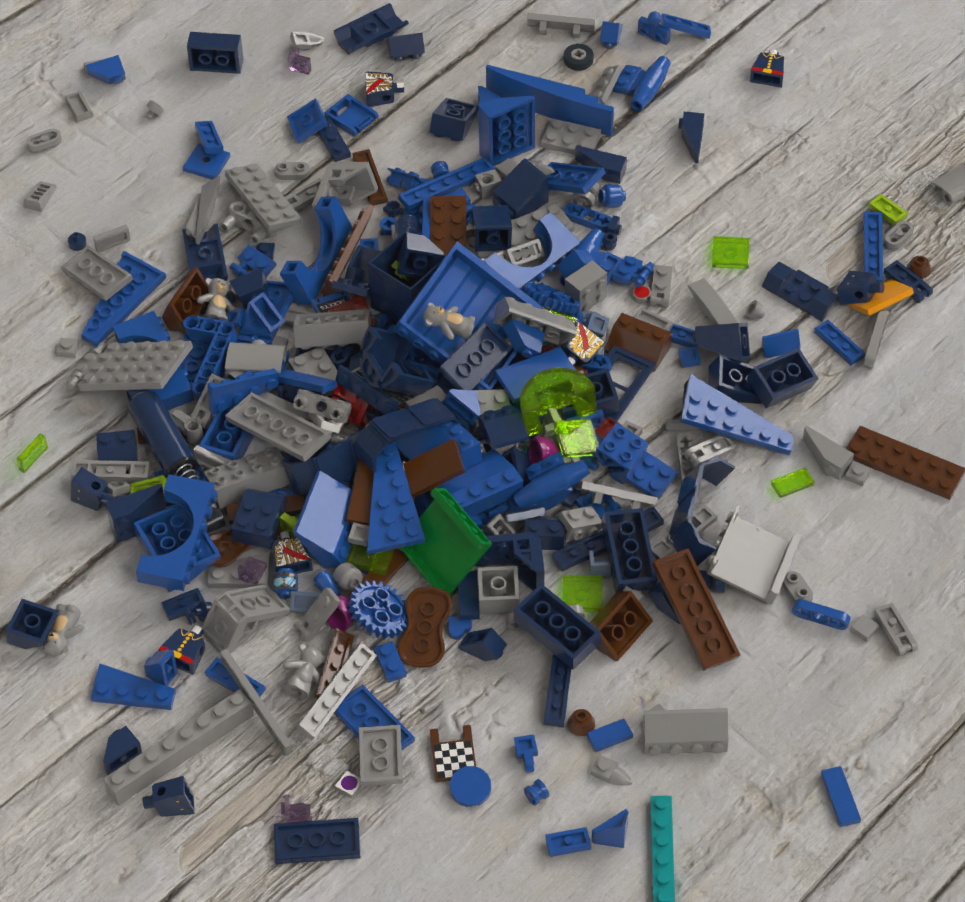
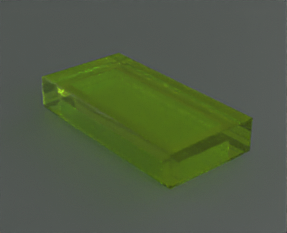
[17,433,48,473]
[771,467,815,498]

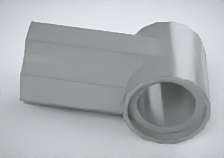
[171,410,204,443]

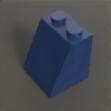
[493,158,549,220]
[472,205,512,252]
[693,323,751,361]

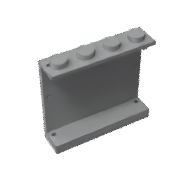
[707,506,801,605]

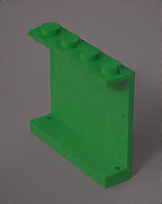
[399,488,492,595]

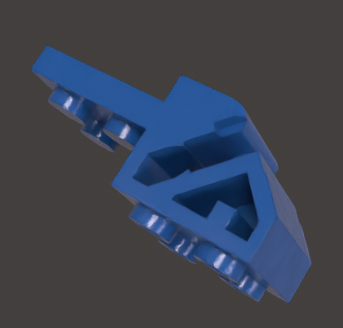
[595,423,678,500]

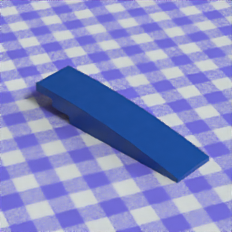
[486,65,614,136]

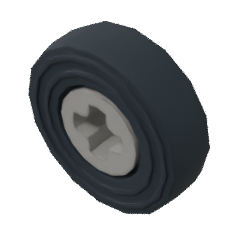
[563,43,594,71]

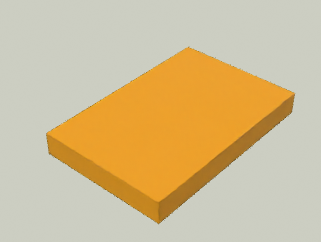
[848,279,914,316]

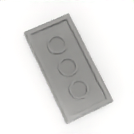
[61,245,133,301]

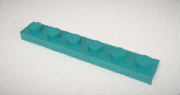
[650,796,675,902]

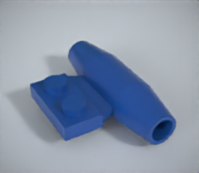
[613,56,671,111]
[559,229,623,287]
[513,452,590,509]

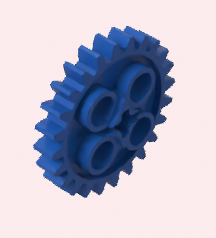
[522,282,581,314]
[347,580,408,639]

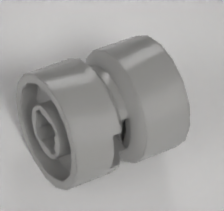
[571,182,600,209]

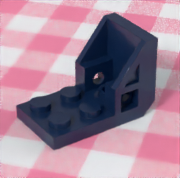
[331,245,381,297]
[475,532,545,591]

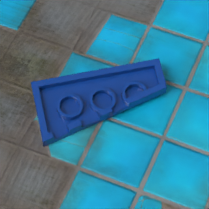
[208,368,279,415]
[91,664,176,710]

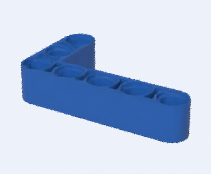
[183,316,238,402]

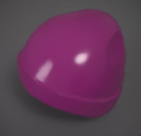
[529,436,559,465]
[326,596,355,631]

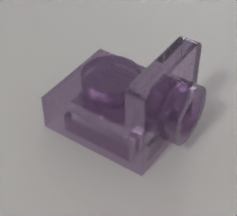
[288,47,311,75]
[237,557,267,585]
[281,794,312,823]

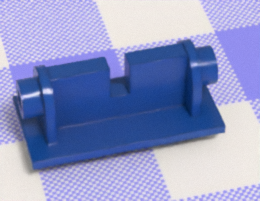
[387,167,424,190]

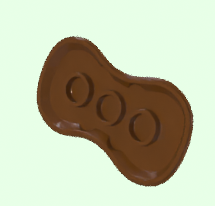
[209,525,281,568]
[398,587,452,668]

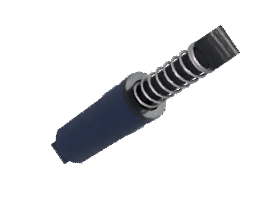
[126,389,226,533]

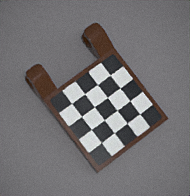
[430,725,476,783]

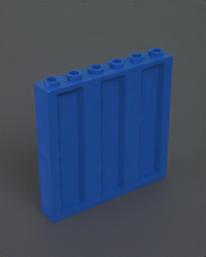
[393,242,545,390]

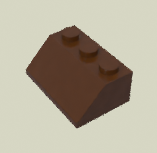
[161,267,209,332]
[605,313,672,372]
[589,591,653,661]

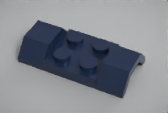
[333,3,409,55]
[182,223,228,281]
[762,262,839,322]

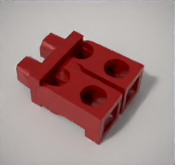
[331,383,376,426]

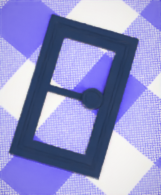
[604,345,656,423]

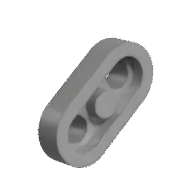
[27,129,62,152]
[274,162,310,180]
[884,221,914,249]
[783,571,813,602]

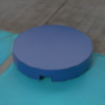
[450,766,491,807]

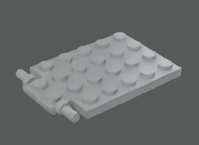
[67,340,193,391]

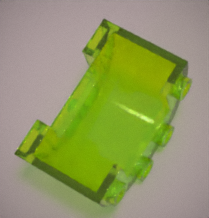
[520,367,597,436]

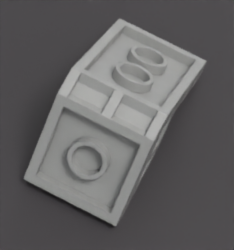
[312,162,378,222]
[201,584,291,654]

